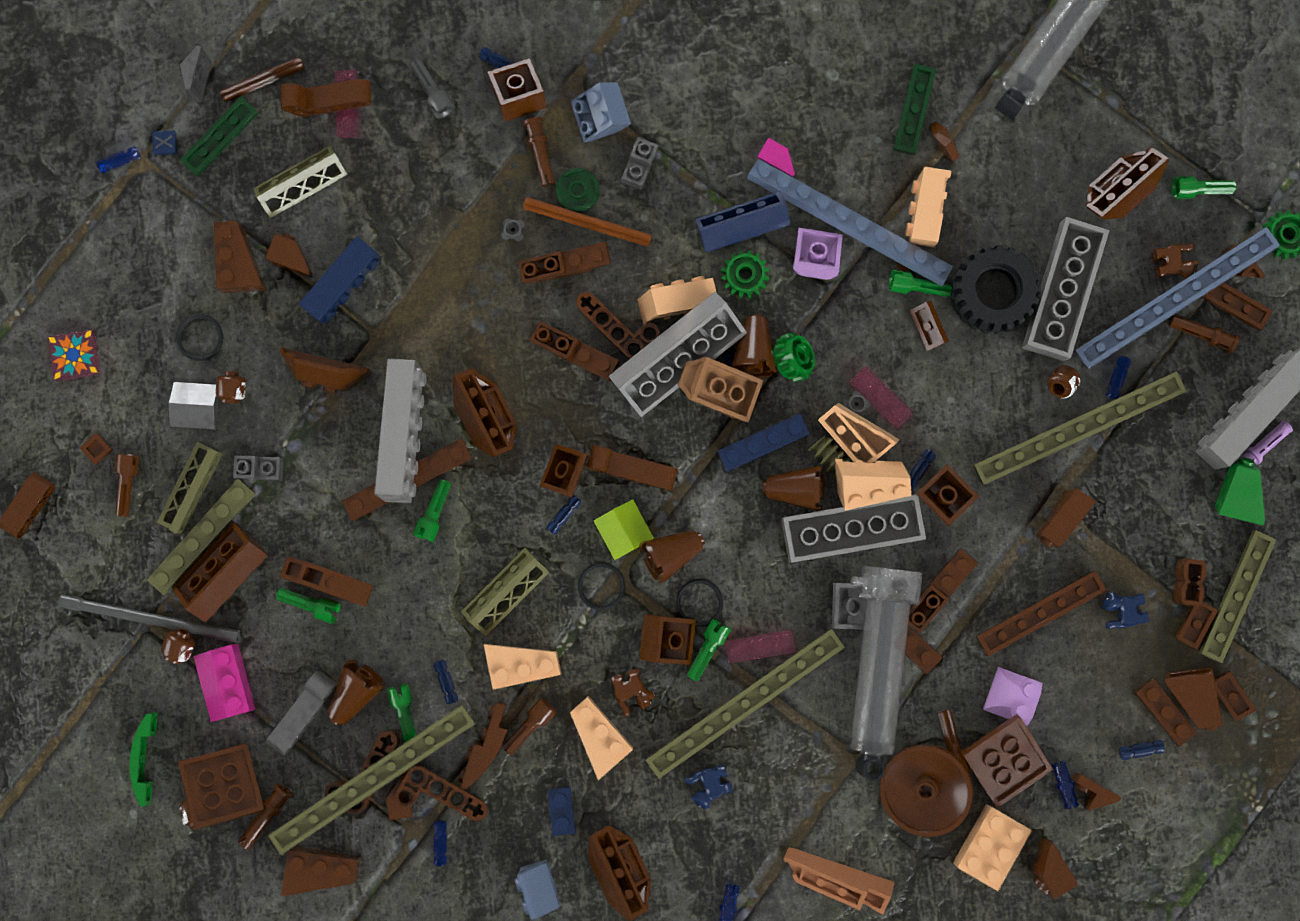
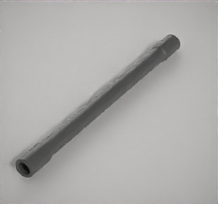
[59,594,240,644]

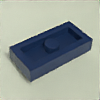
[548,786,576,836]

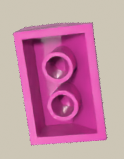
[193,644,256,722]

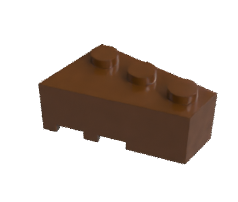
[214,221,268,293]
[280,846,361,897]

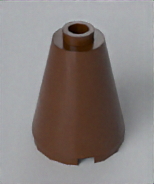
[732,313,777,378]
[763,466,825,511]
[639,530,705,584]
[327,660,385,725]

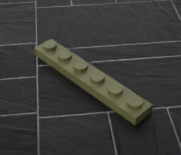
[147,479,256,595]
[1199,530,1276,663]

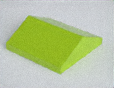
[594,499,654,560]

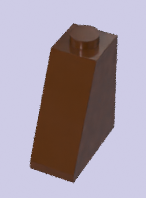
[1036,488,1096,549]
[1165,667,1223,731]

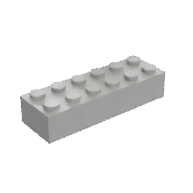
[1022,217,1110,362]
[609,292,747,417]
[1195,349,1300,470]
[375,359,426,503]
[781,494,926,563]

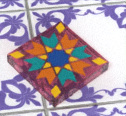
[48,329,101,381]

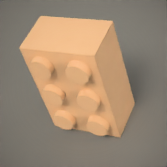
[953,804,1032,891]

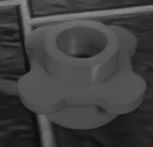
[501,218,525,242]
[843,391,870,416]

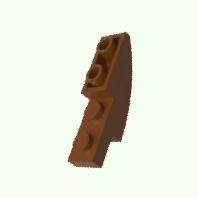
[518,241,611,284]
[529,321,621,382]
[902,548,979,633]
[279,556,374,607]
[458,701,509,790]

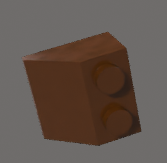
[488,58,547,122]
[539,444,589,498]
[916,464,979,527]
[639,614,696,665]
[1032,837,1079,899]

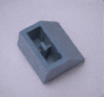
[570,82,631,142]
[515,859,560,920]

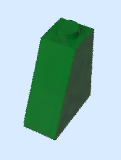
[1215,457,1265,525]

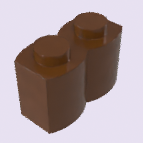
[1173,559,1206,606]

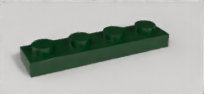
[893,64,936,156]
[180,97,259,177]

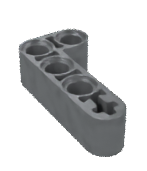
[266,671,337,756]

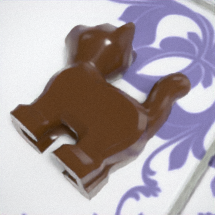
[1151,243,1199,279]
[611,668,655,716]

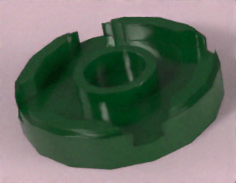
[555,168,600,213]

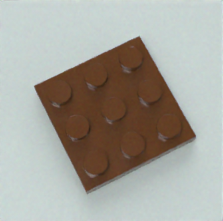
[960,714,1053,808]
[178,743,264,830]

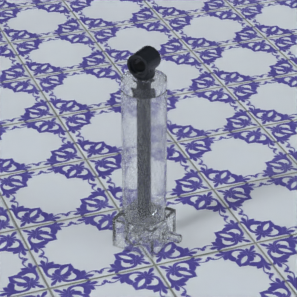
[994,0,1110,121]
[850,565,922,781]

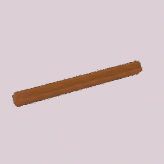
[523,197,652,246]

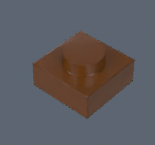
[80,433,113,465]

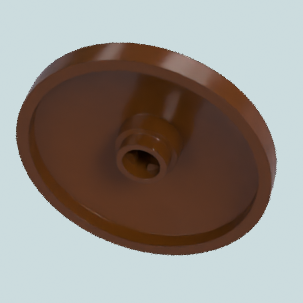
[880,744,973,837]

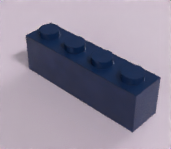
[695,191,790,252]
[299,236,380,324]
[717,414,810,473]

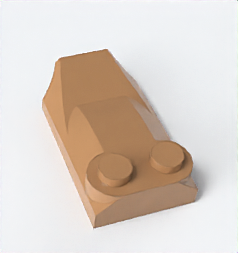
[678,357,763,423]

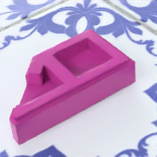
[757,138,795,177]

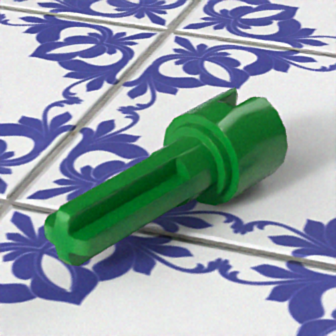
[1171,176,1237,199]
[888,269,952,297]
[412,479,451,543]
[276,588,341,624]
[687,618,732,681]
[386,684,416,744]

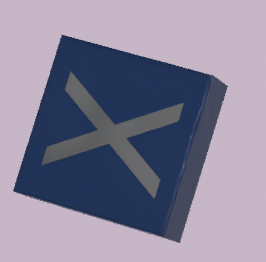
[152,130,177,155]

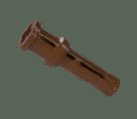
[523,117,555,187]
[1169,313,1240,354]
[238,783,293,850]

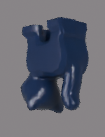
[1100,592,1149,629]
[685,764,733,810]

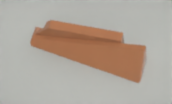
[784,847,895,914]

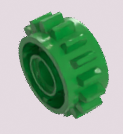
[1262,210,1300,260]
[721,250,769,299]
[773,332,815,382]

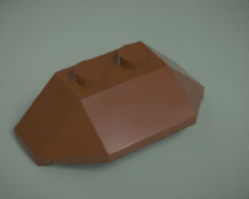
[1086,148,1169,219]
[279,347,372,394]
[453,368,517,457]
[588,826,651,921]

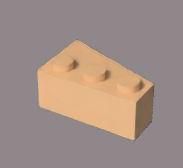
[905,167,951,248]
[637,276,717,325]
[818,403,899,463]
[835,459,911,511]
[484,644,562,689]
[570,696,633,780]

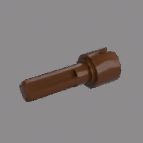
[114,453,139,517]
[503,698,557,755]
[938,710,971,771]

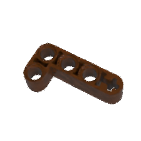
[280,79,371,117]
[576,292,660,360]
[586,445,678,491]
[324,729,400,814]
[394,764,487,821]

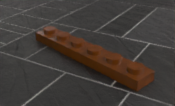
[342,438,473,521]
[976,571,1107,657]

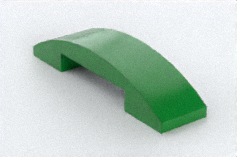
[130,712,158,807]

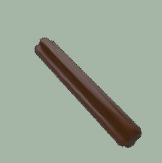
[220,57,304,102]

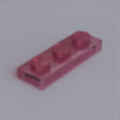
[334,70,361,138]
[850,366,914,430]
[725,630,796,664]

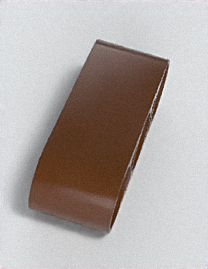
[0,472,55,539]

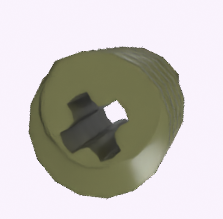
[808,435,851,479]

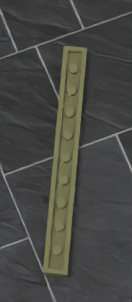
[973,371,1187,486]
[646,629,845,779]
[268,705,476,855]

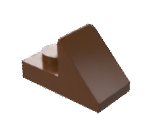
[1072,772,1121,810]

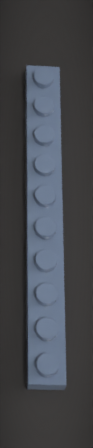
[747,159,953,286]
[1075,227,1280,370]

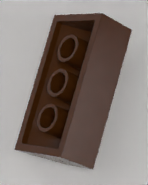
[172,521,267,622]

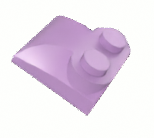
[793,228,843,280]
[983,667,1042,726]

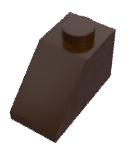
[265,233,313,278]

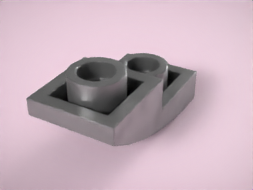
[621,137,658,190]
[233,456,284,480]

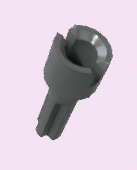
[410,59,455,118]

